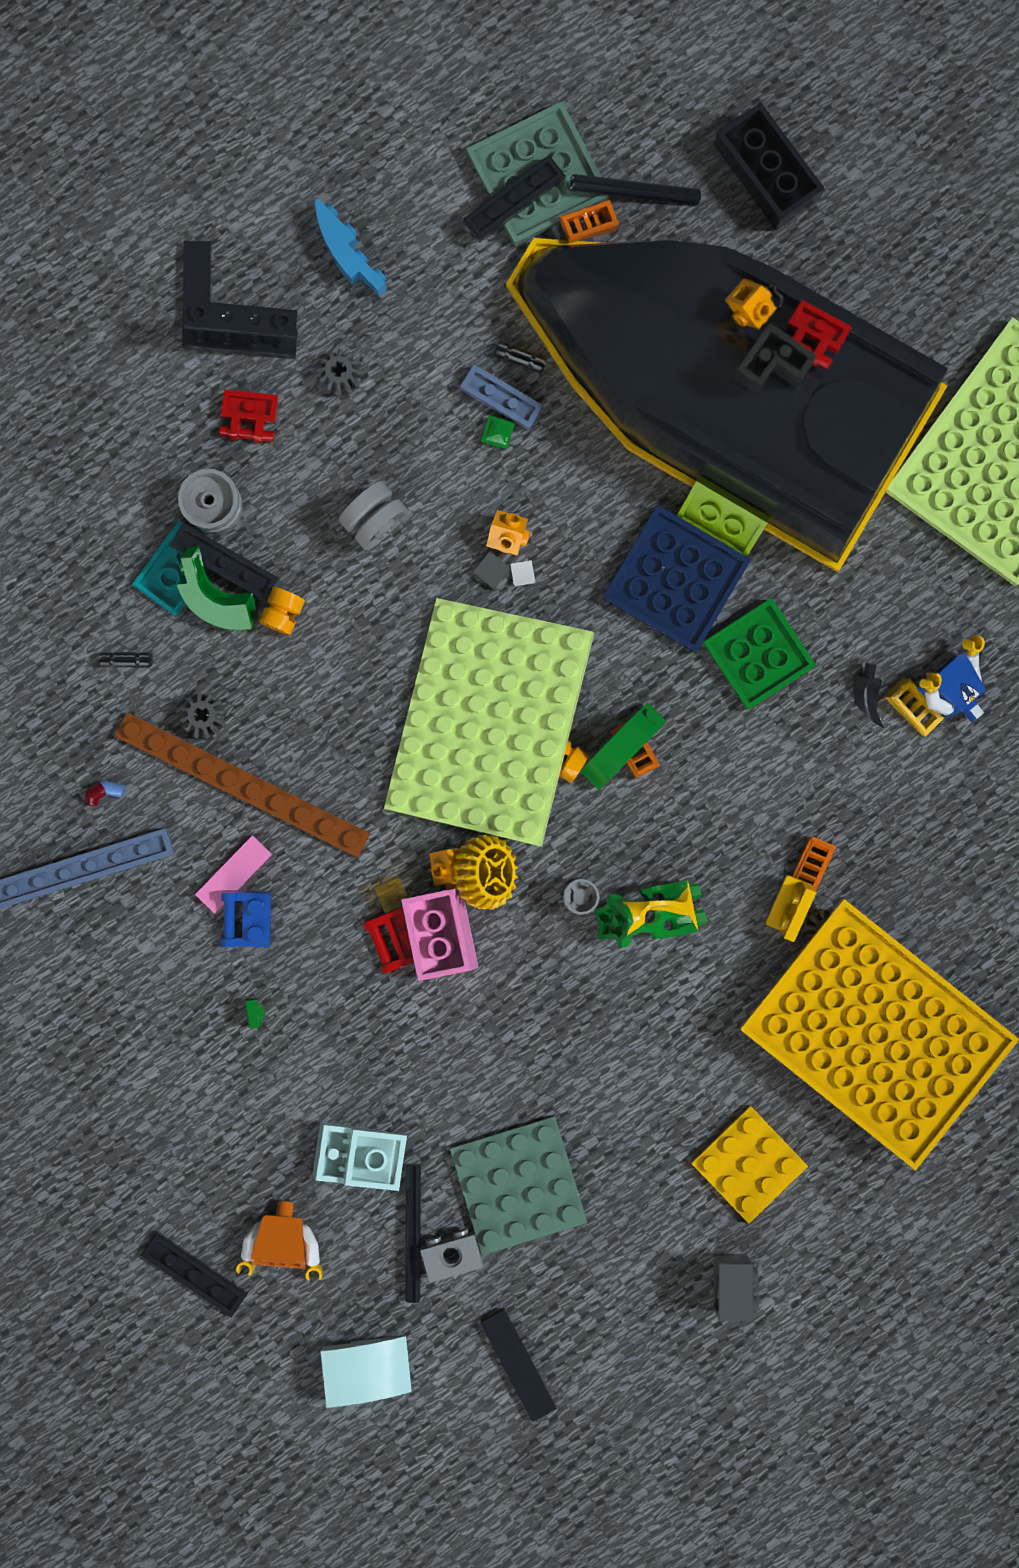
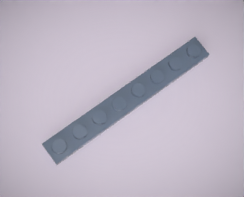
[0,828,175,909]

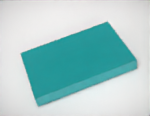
[132,519,210,617]

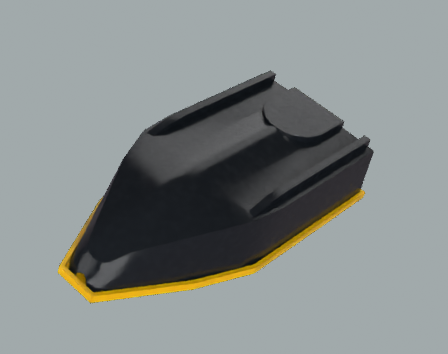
[506,238,948,572]

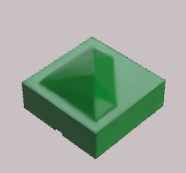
[481,415,515,450]
[245,998,265,1029]

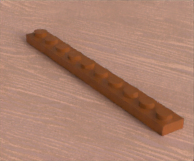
[115,712,371,858]

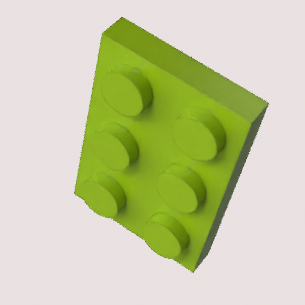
[677,476,771,557]

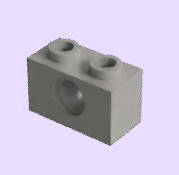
[420,1228,483,1283]

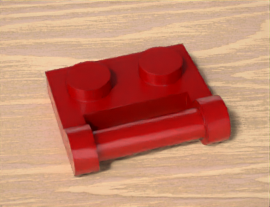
[363,907,414,975]

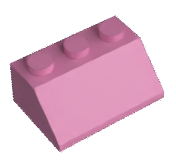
[402,888,479,981]

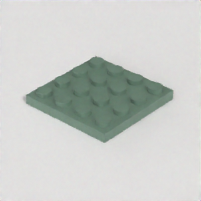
[466,101,611,246]
[450,1116,587,1255]

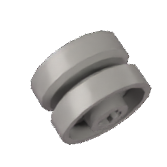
[178,469,243,535]
[339,481,409,550]

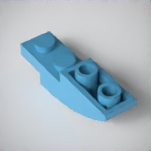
[315,198,387,297]

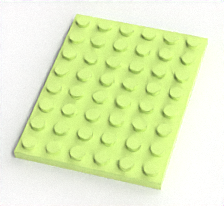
[886,317,1019,587]
[384,598,594,847]

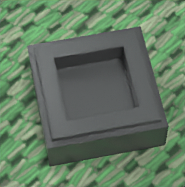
[473,552,511,590]

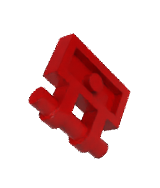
[787,300,852,370]
[219,389,279,444]

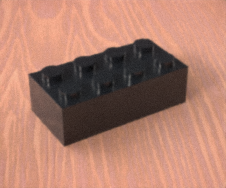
[714,102,825,230]

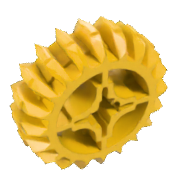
[453,835,519,909]

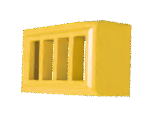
[884,678,944,737]

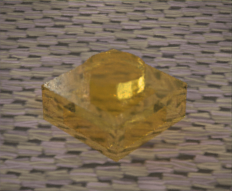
[374,877,409,913]

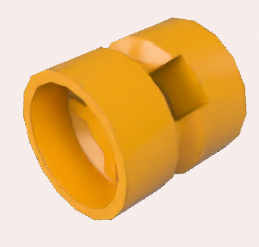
[258,586,305,636]
[559,740,590,784]

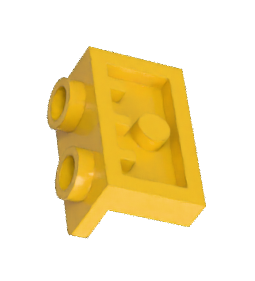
[765,875,817,942]

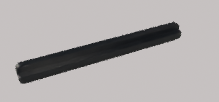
[570,174,701,205]
[405,1164,421,1303]

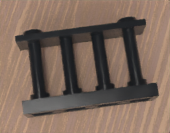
[184,300,298,359]

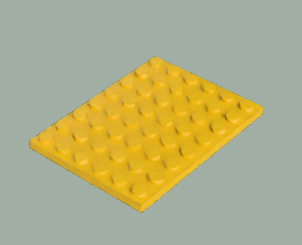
[739,899,1019,1171]

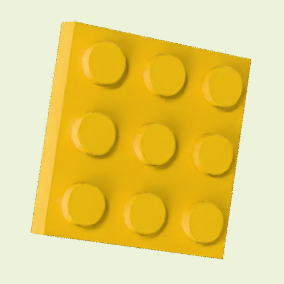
[691,1105,808,1224]

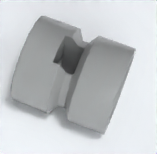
[563,879,600,915]

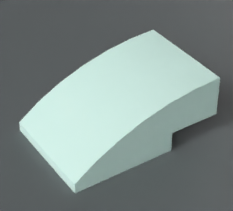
[312,1122,407,1191]
[321,1336,412,1408]

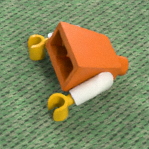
[236,1201,322,1281]

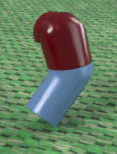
[84,780,125,806]

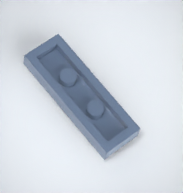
[460,364,543,430]

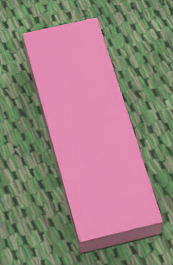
[195,836,273,914]

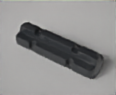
[494,341,546,373]
[98,652,153,668]

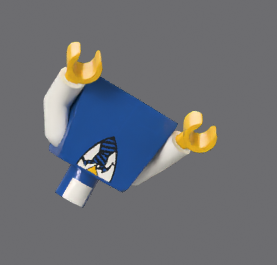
[917,635,985,722]

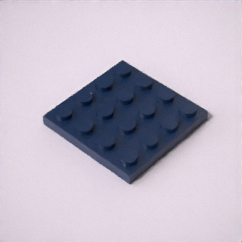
[602,505,751,654]

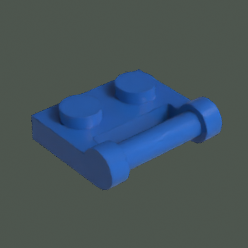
[221,890,272,947]

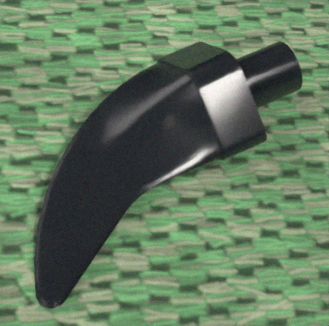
[853,663,884,728]

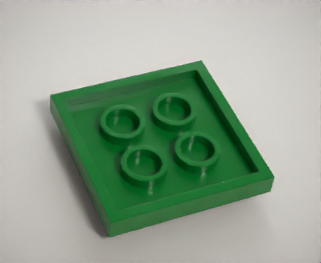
[703,598,817,711]

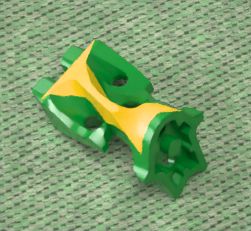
[594,880,707,948]

